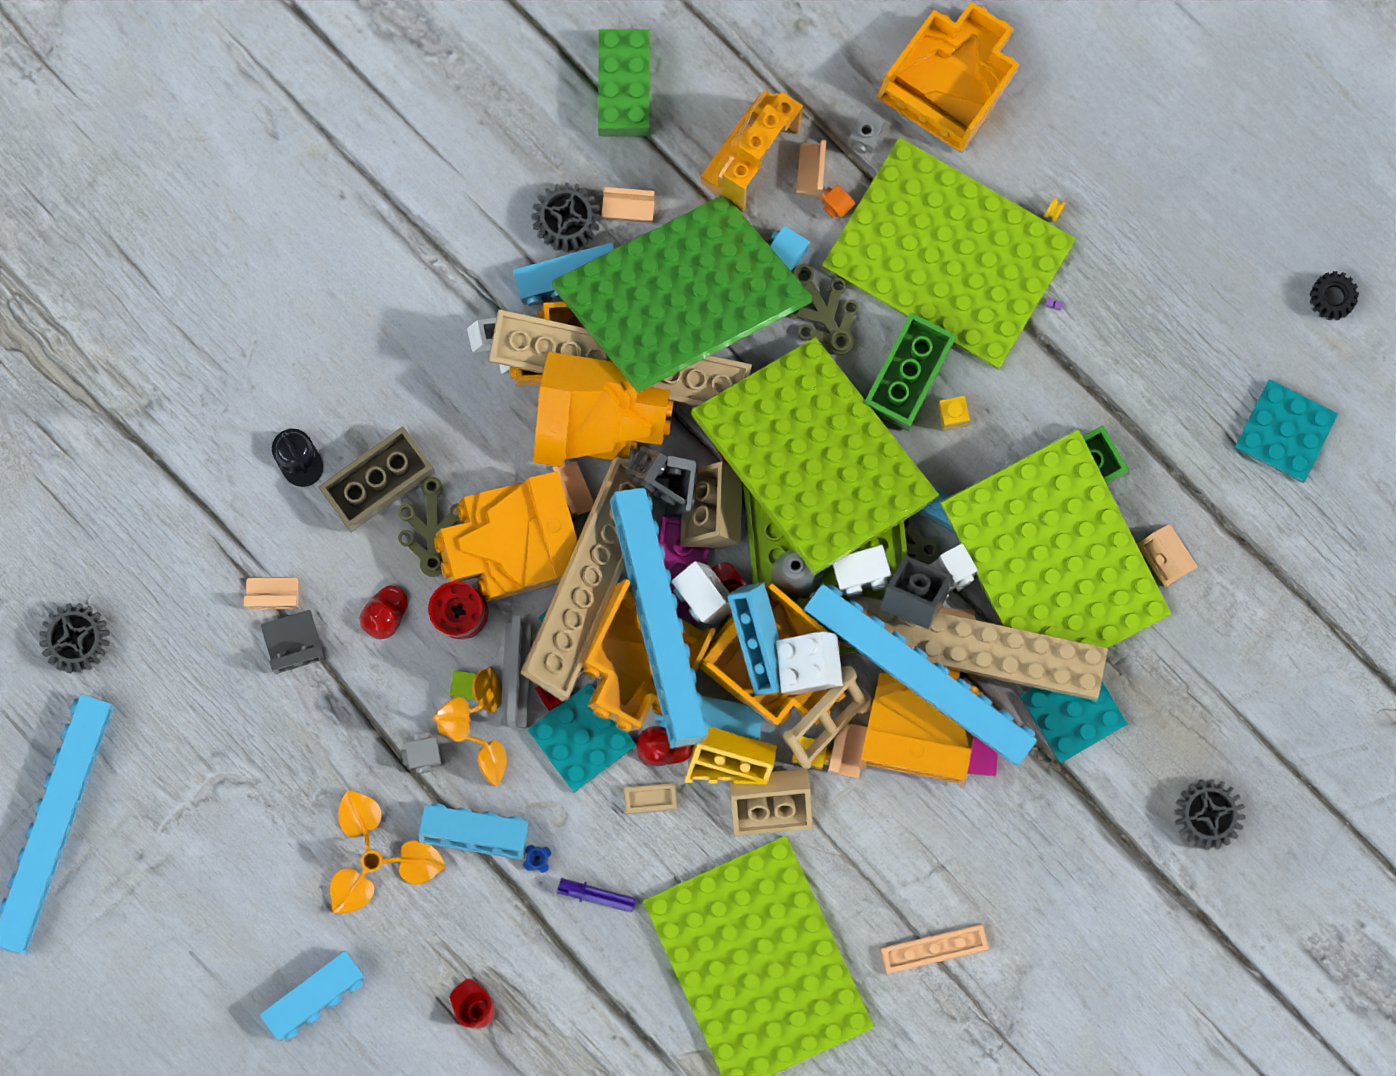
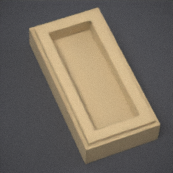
[623,783,678,814]

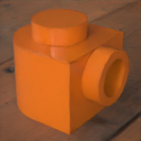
[819,185,855,219]

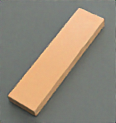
[880,924,989,974]

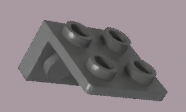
[626,446,686,506]
[658,456,698,517]
[261,610,325,674]

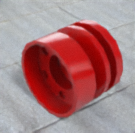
[428,581,489,640]

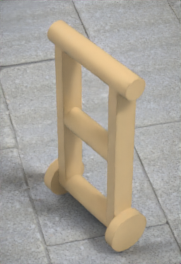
[783,666,873,769]

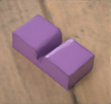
[1045,298,1063,311]

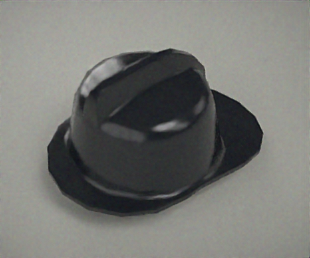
[271,429,323,487]

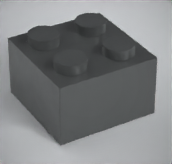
[880,556,953,630]

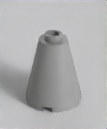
[772,548,824,600]

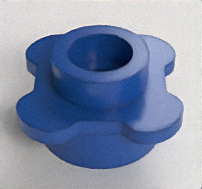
[523,845,551,873]

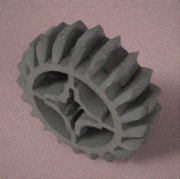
[532,182,601,252]
[39,603,110,674]
[1174,779,1246,850]

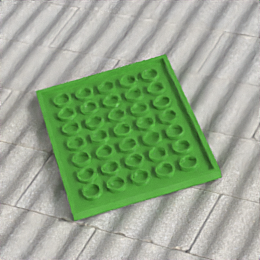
[552,195,812,393]

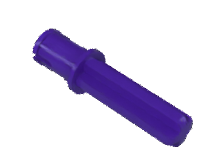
[557,877,636,912]

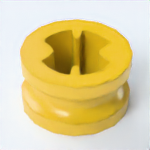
[1044,196,1066,222]

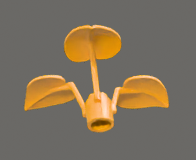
[433,667,507,787]
[330,790,445,914]

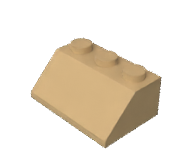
[680,461,742,549]
[729,769,813,836]

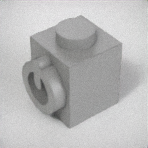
[849,110,885,154]
[401,733,442,774]

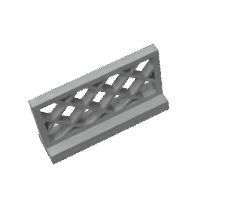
[500,616,532,728]

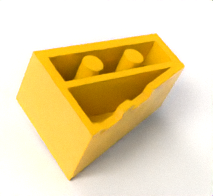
[684,726,777,785]

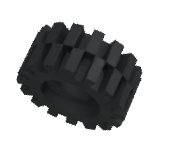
[1309,271,1359,321]

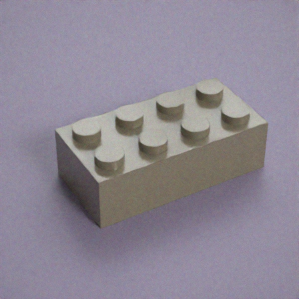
[318,426,435,533]

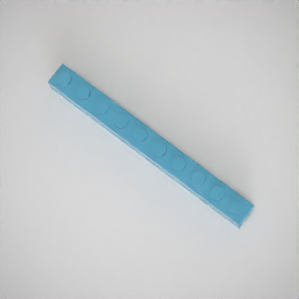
[610,487,709,748]
[804,584,1037,768]
[0,694,114,956]

